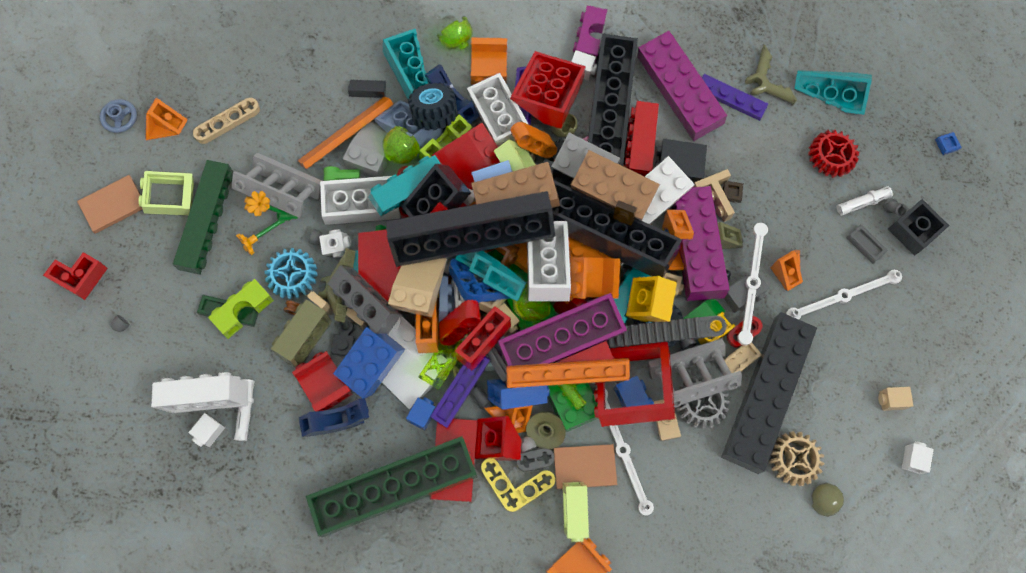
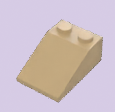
[388,258,447,317]

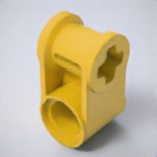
[698,312,735,345]

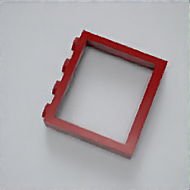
[594,342,675,427]

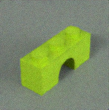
[419,114,472,159]
[208,279,274,339]

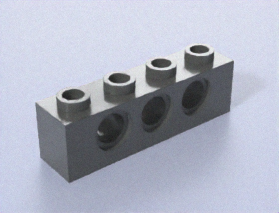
[328,265,401,334]

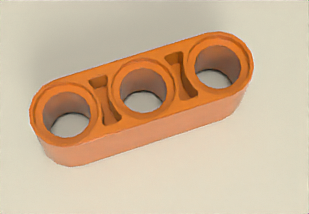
[510,122,557,158]

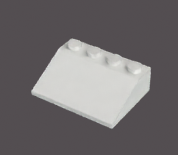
[382,316,452,410]

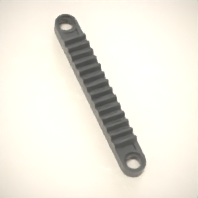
[604,316,727,348]

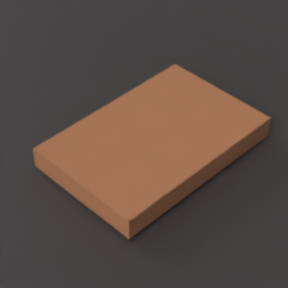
[77,175,143,234]
[553,444,617,489]

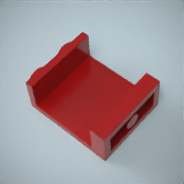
[292,351,353,412]

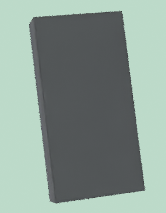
[846,224,888,264]

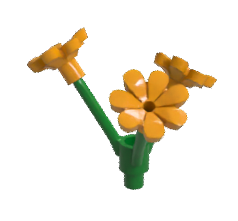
[236,191,298,255]

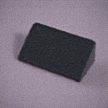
[348,79,386,98]

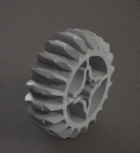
[677,375,730,429]

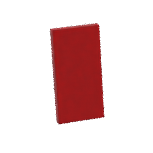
[431,419,477,502]

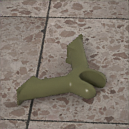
[745,45,797,106]
[318,248,356,323]

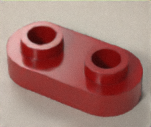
[727,316,763,348]

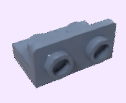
[438,276,455,323]

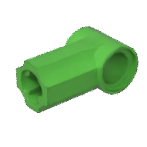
[323,166,361,181]

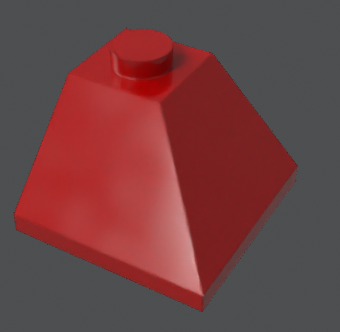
[475,416,522,461]

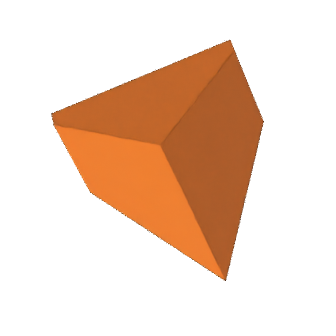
[146,98,188,140]
[770,250,803,291]
[484,405,533,433]

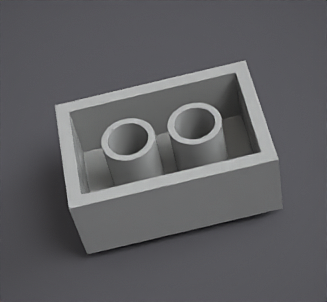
[551,132,620,179]

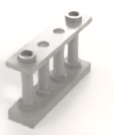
[232,153,322,218]
[648,339,742,408]

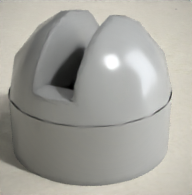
[521,436,537,453]

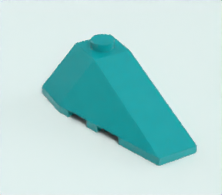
[794,70,872,115]

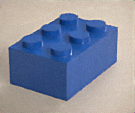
[333,326,405,398]

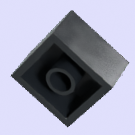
[888,199,950,256]

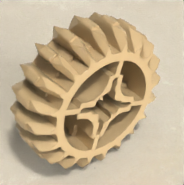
[769,431,825,486]

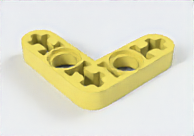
[481,459,555,512]

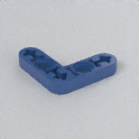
[448,258,510,303]

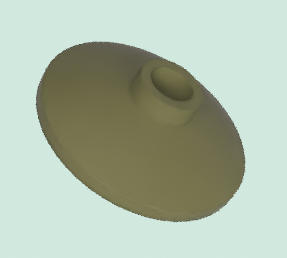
[526,412,566,450]

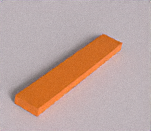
[298,97,393,169]
[506,358,630,388]

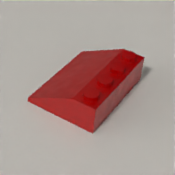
[510,51,586,129]
[432,123,500,190]
[358,230,401,302]

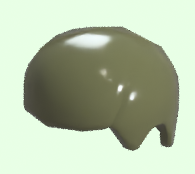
[549,113,578,137]
[812,483,844,517]

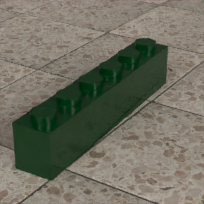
[173,160,233,275]

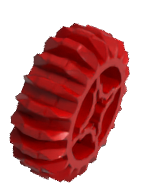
[808,129,860,178]

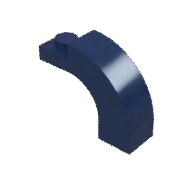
[425,64,480,124]
[299,398,369,437]

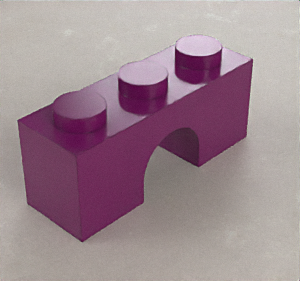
[573,5,608,63]

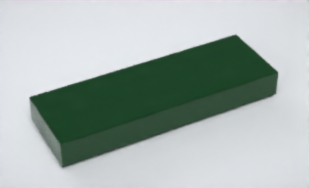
[197,295,259,327]

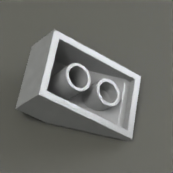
[343,122,397,177]

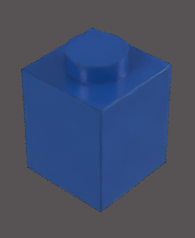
[406,397,436,431]

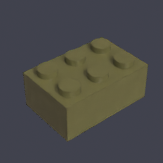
[271,299,332,367]

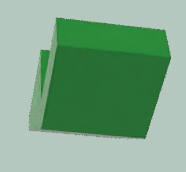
[683,299,725,319]

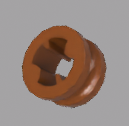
[283,300,299,315]

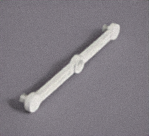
[737,223,768,346]
[786,270,902,319]
[593,388,654,516]

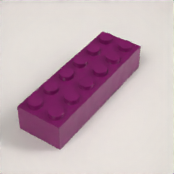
[637,30,727,142]
[671,186,730,301]
[498,293,627,366]

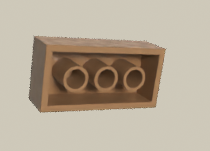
[571,150,660,221]
[472,162,560,208]

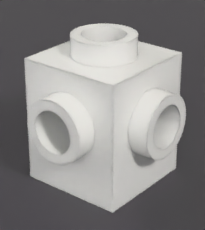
[319,229,351,258]

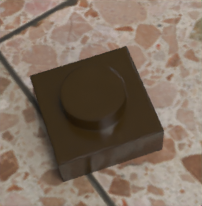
[723,181,744,203]
[613,201,637,225]

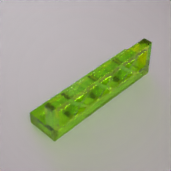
[418,331,472,390]

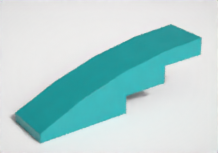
[455,251,526,301]

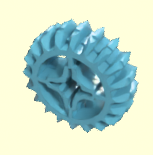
[265,248,318,299]

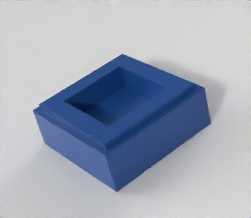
[935,132,962,155]

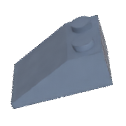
[375,100,442,156]

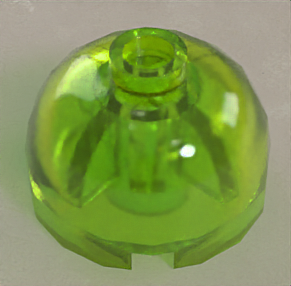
[437,16,473,51]
[382,126,420,165]
[512,282,551,322]

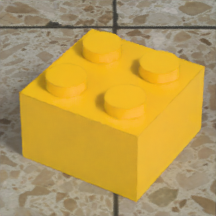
[626,276,677,322]

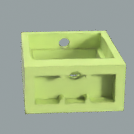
[494,140,536,172]
[139,171,194,215]
[563,482,589,542]

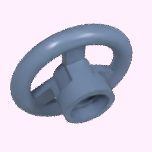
[100,99,137,133]

